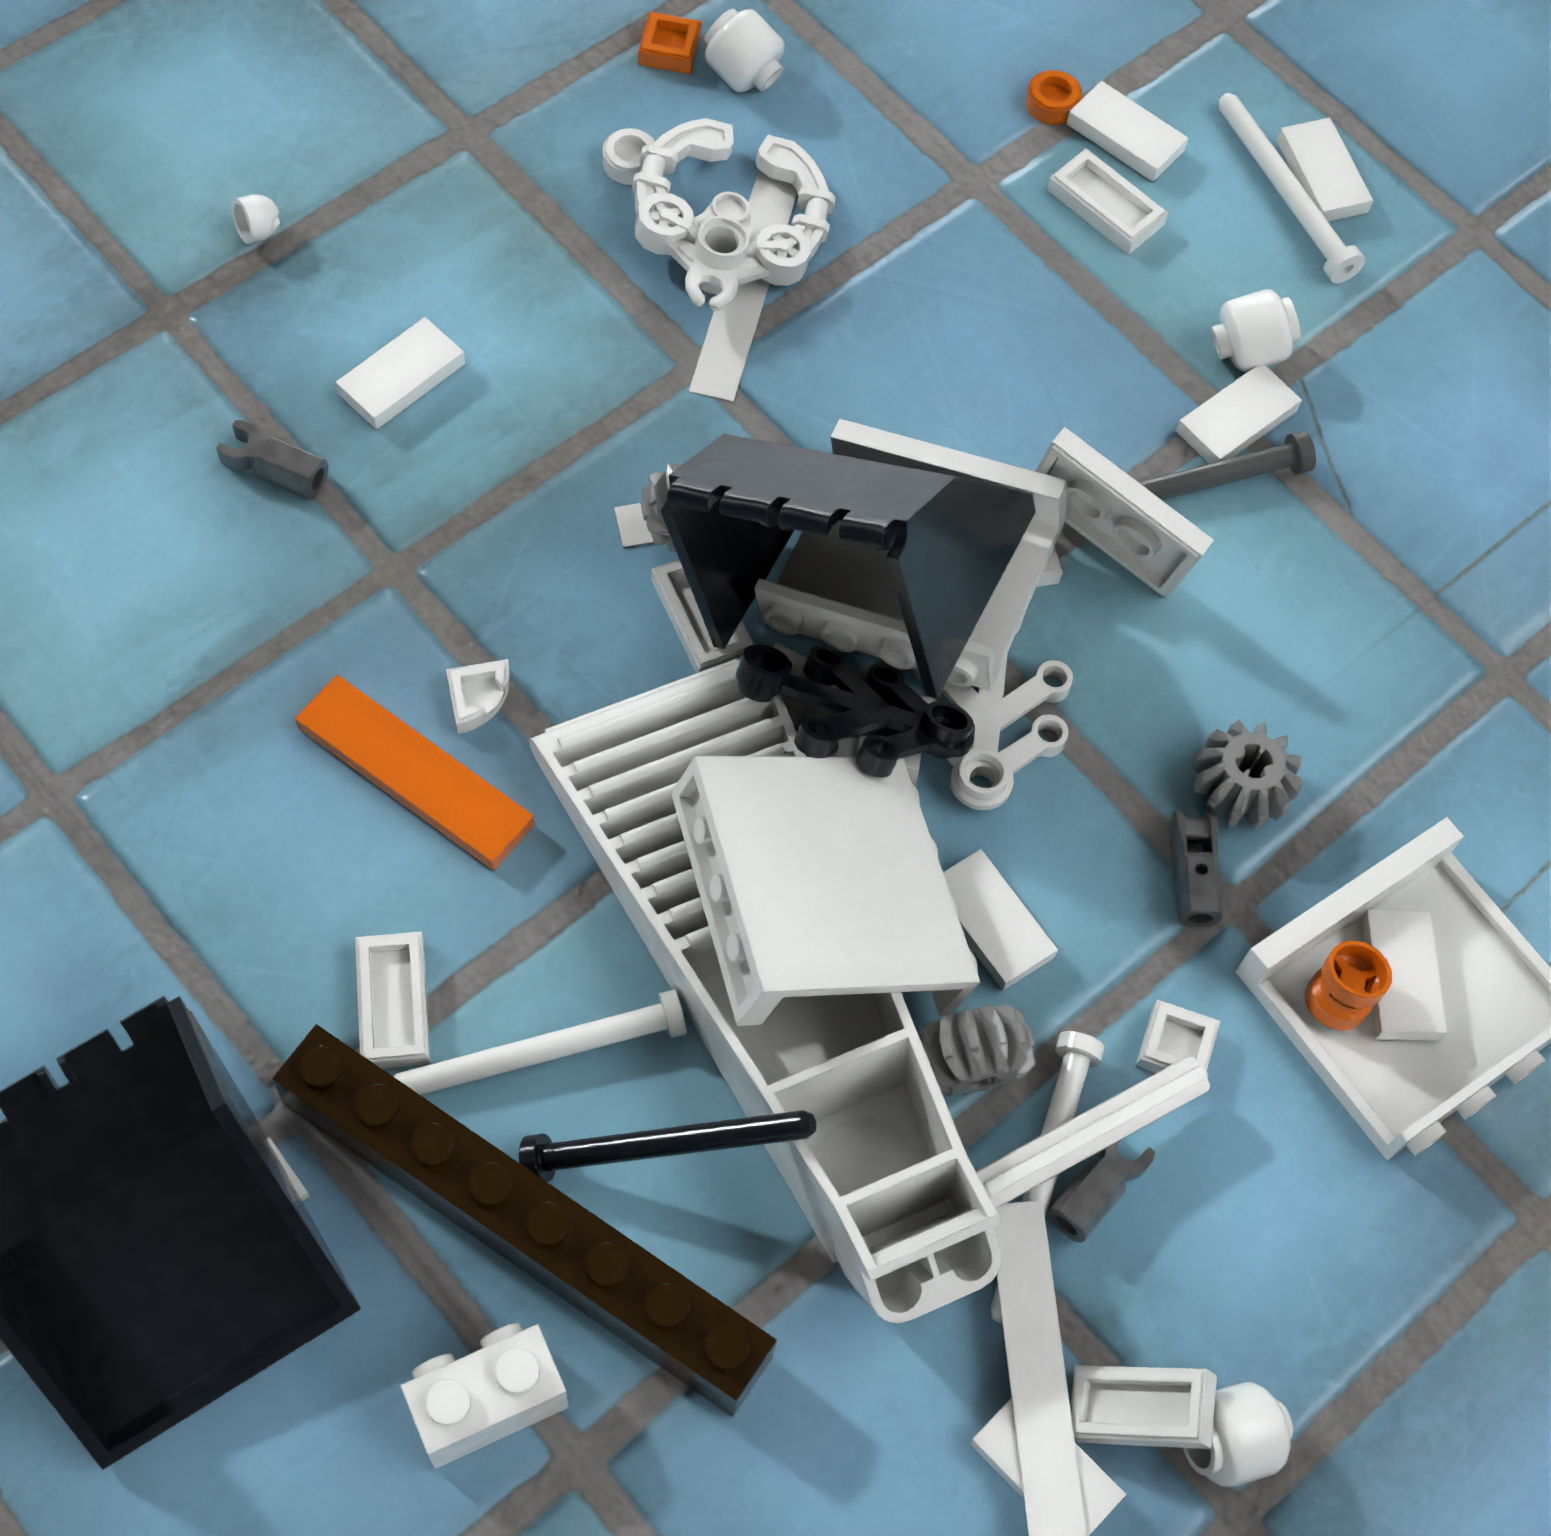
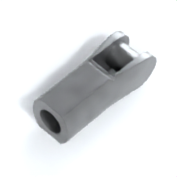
[1170,811,1222,927]

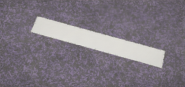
[688,170,797,402]
[994,1201,1087,1536]

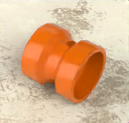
[1305,940,1392,1031]

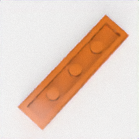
[295,674,535,871]

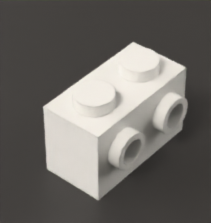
[400,1323,568,1469]

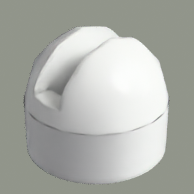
[232,194,280,244]

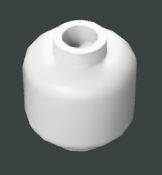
[704,8,785,93]
[1211,289,1301,372]
[1183,1382,1293,1487]

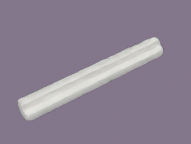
[976,1057,1210,1209]

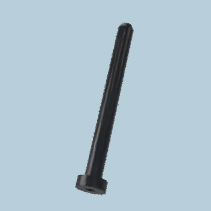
[519,1110,816,1182]

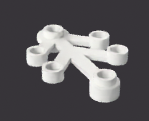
[912,611,1073,810]

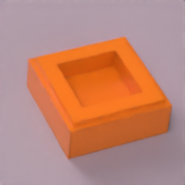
[638,11,702,75]

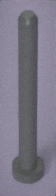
[1139,431,1316,500]

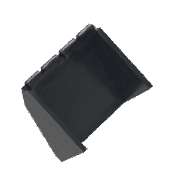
[661,434,1036,698]
[0,996,361,1470]

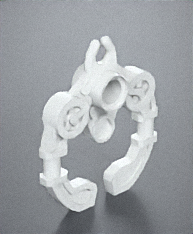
[631,118,836,311]

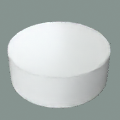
[602,128,655,185]

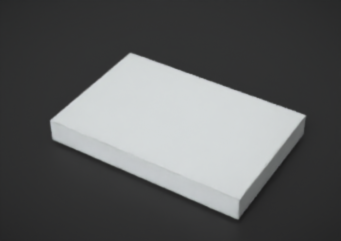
[1035,427,1214,598]

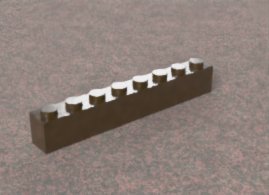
[272,1024,777,1417]

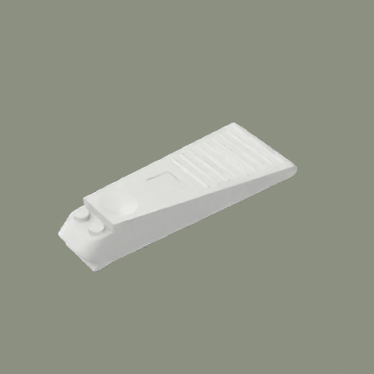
[529,657,1002,1323]

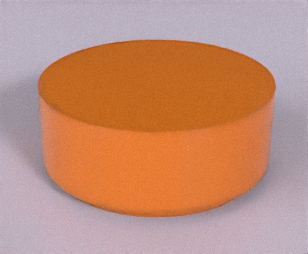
[1025,70,1082,125]

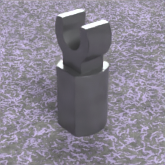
[216,420,328,499]
[1047,1141,1155,1243]

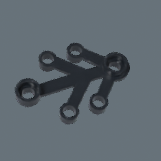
[736,644,974,778]

